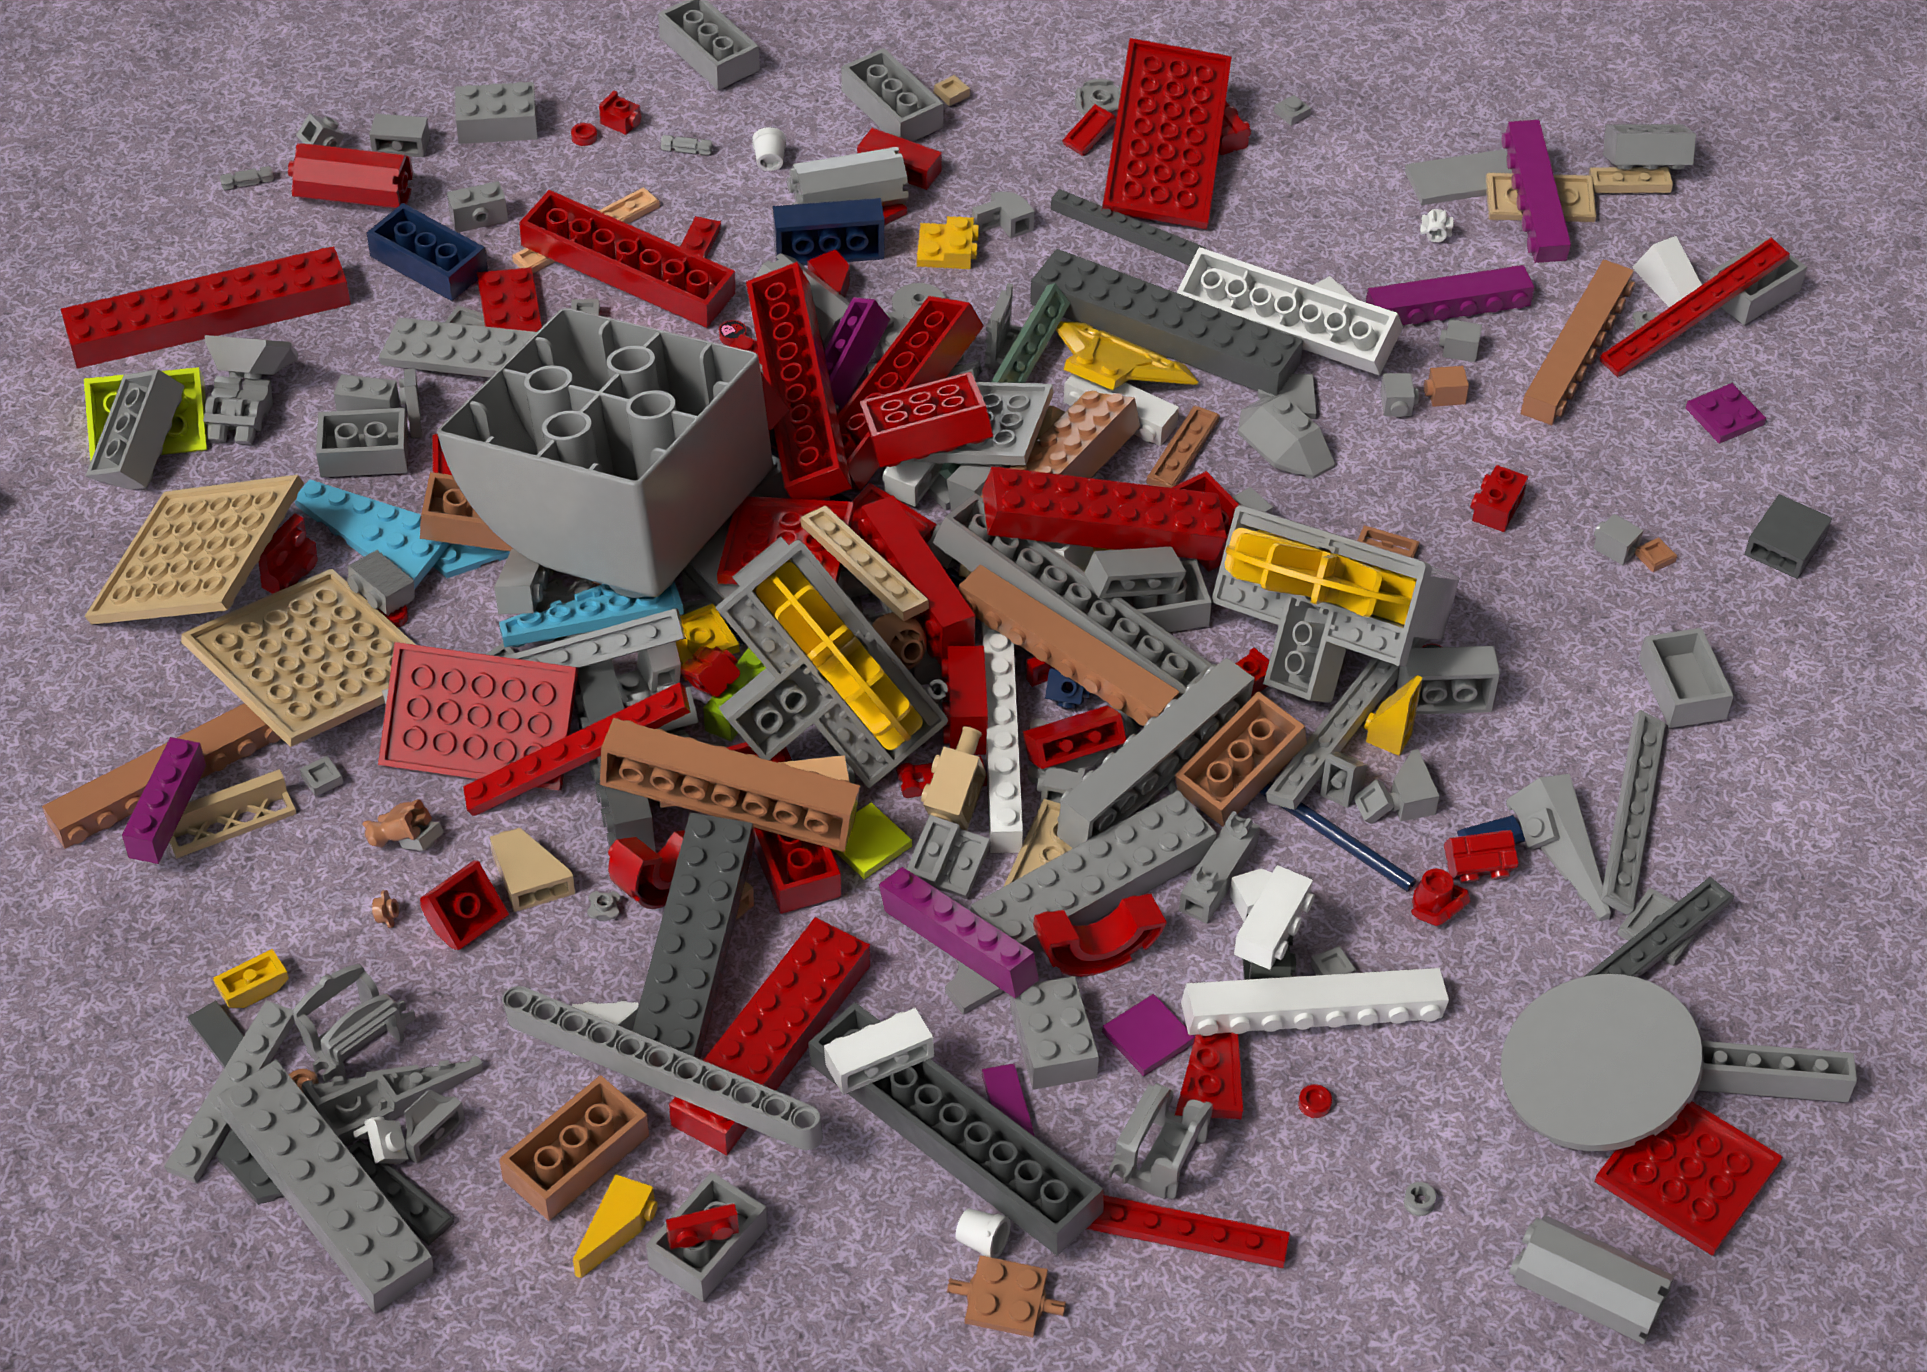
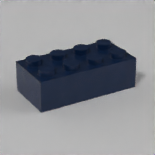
[772,198,884,266]
[366,203,488,301]

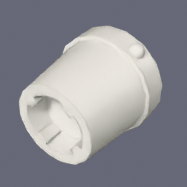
[752,127,786,171]
[956,1209,1011,1259]

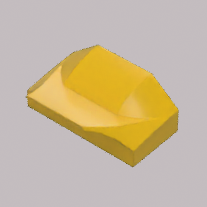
[213,949,289,1008]

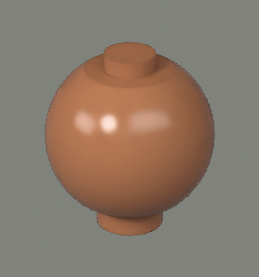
[867,612,927,670]

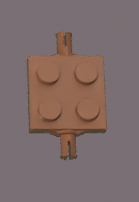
[947,1255,1066,1338]

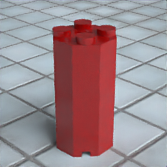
[288,143,413,209]

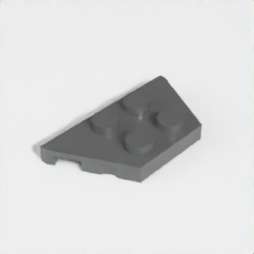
[216,1129,284,1205]

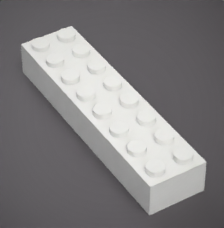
[1177,247,1403,376]

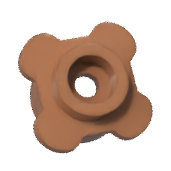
[372,890,399,928]

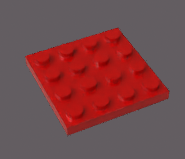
[717,496,854,585]
[1594,1101,1783,1256]

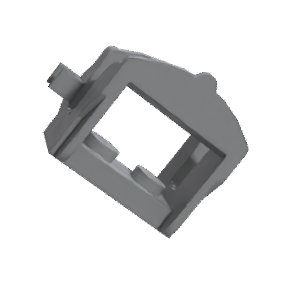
[293,964,415,1082]
[1109,1083,1213,1199]

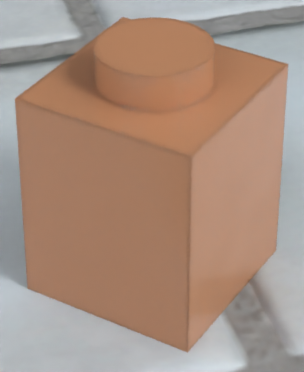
[1424,366,1469,407]

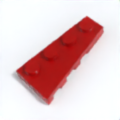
[1175,1032,1243,1120]

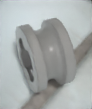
[1404,1182,1436,1216]

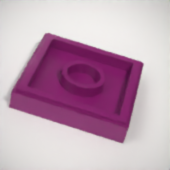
[1102,993,1195,1077]

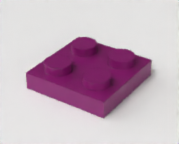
[1685,383,1766,444]

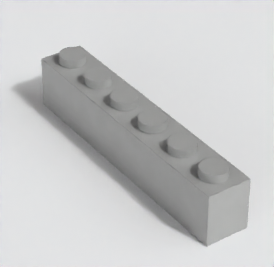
[1697,1041,1857,1103]

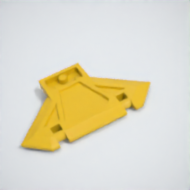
[1055,321,1198,390]

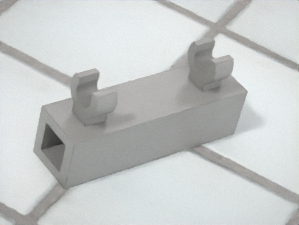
[1179,811,1260,924]

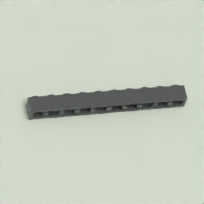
[1051,189,1206,266]

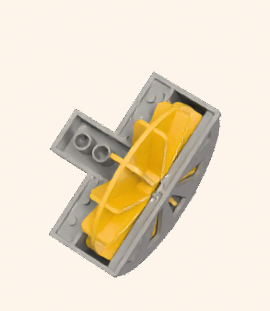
[1211,505,1460,703]
[715,537,948,789]

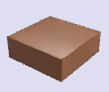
[1635,537,1677,573]

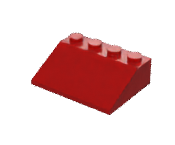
[860,371,993,467]

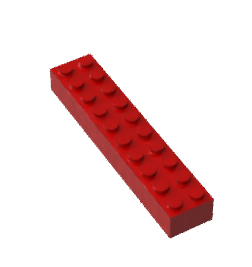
[61,246,351,369]
[746,262,852,500]

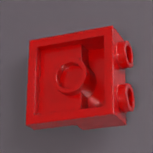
[258,513,318,594]

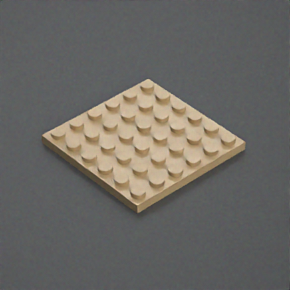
[85,475,304,624]
[181,568,416,747]

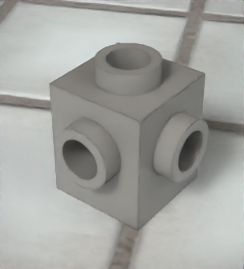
[296,113,345,147]

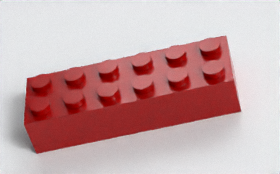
[859,495,975,666]
[726,742,841,914]

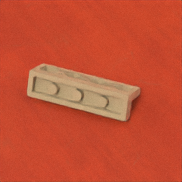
[169,769,297,859]

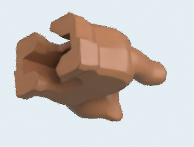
[363,799,432,847]

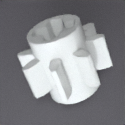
[1420,209,1453,242]

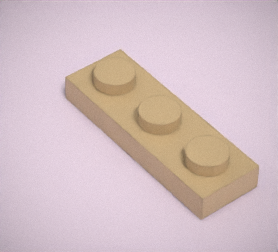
[1589,167,1673,193]

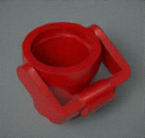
[1411,868,1471,926]

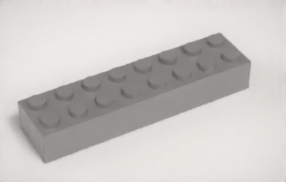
[1057,657,1255,848]
[971,790,1216,955]
[218,1059,433,1313]

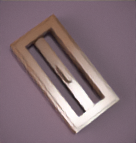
[1357,525,1420,558]

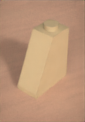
[490,828,575,912]

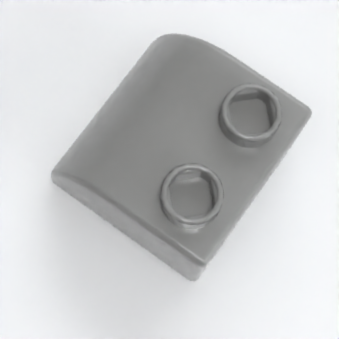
[437,308,773,598]

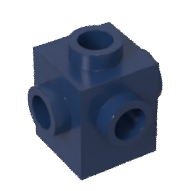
[1045,667,1091,709]

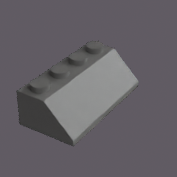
[86,369,184,490]

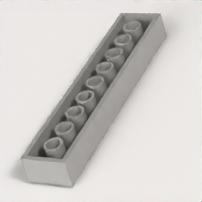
[933,493,1213,698]

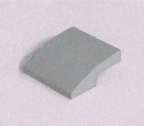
[907,815,991,900]

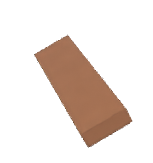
[1146,405,1220,488]

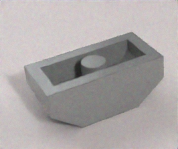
[404,1089,465,1164]

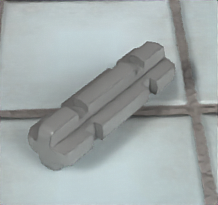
[661,135,712,156]
[220,166,274,190]

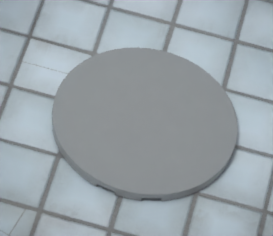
[1501,974,1704,1151]

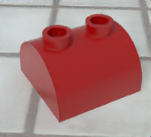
[420,860,509,950]

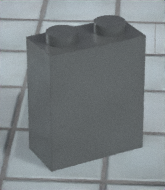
[1744,494,1832,579]

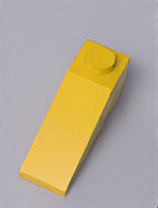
[1364,675,1423,756]
[573,1174,658,1278]

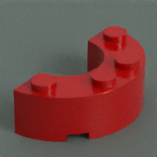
[608,830,685,909]
[1033,894,1167,977]

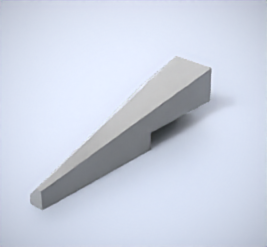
[1506,774,1611,921]
[302,1056,483,1146]

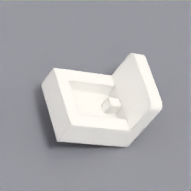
[353,1116,408,1164]

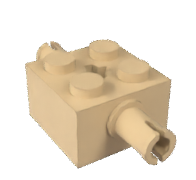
[921,727,987,831]

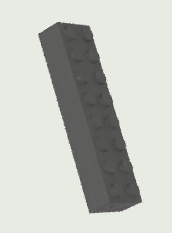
[567,631,655,851]
[632,813,756,1059]

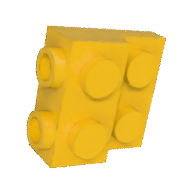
[917,216,979,269]
[675,603,740,681]

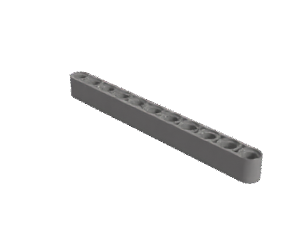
[502,986,823,1150]

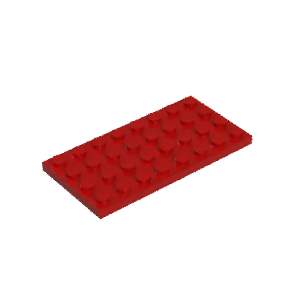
[1102,38,1232,230]

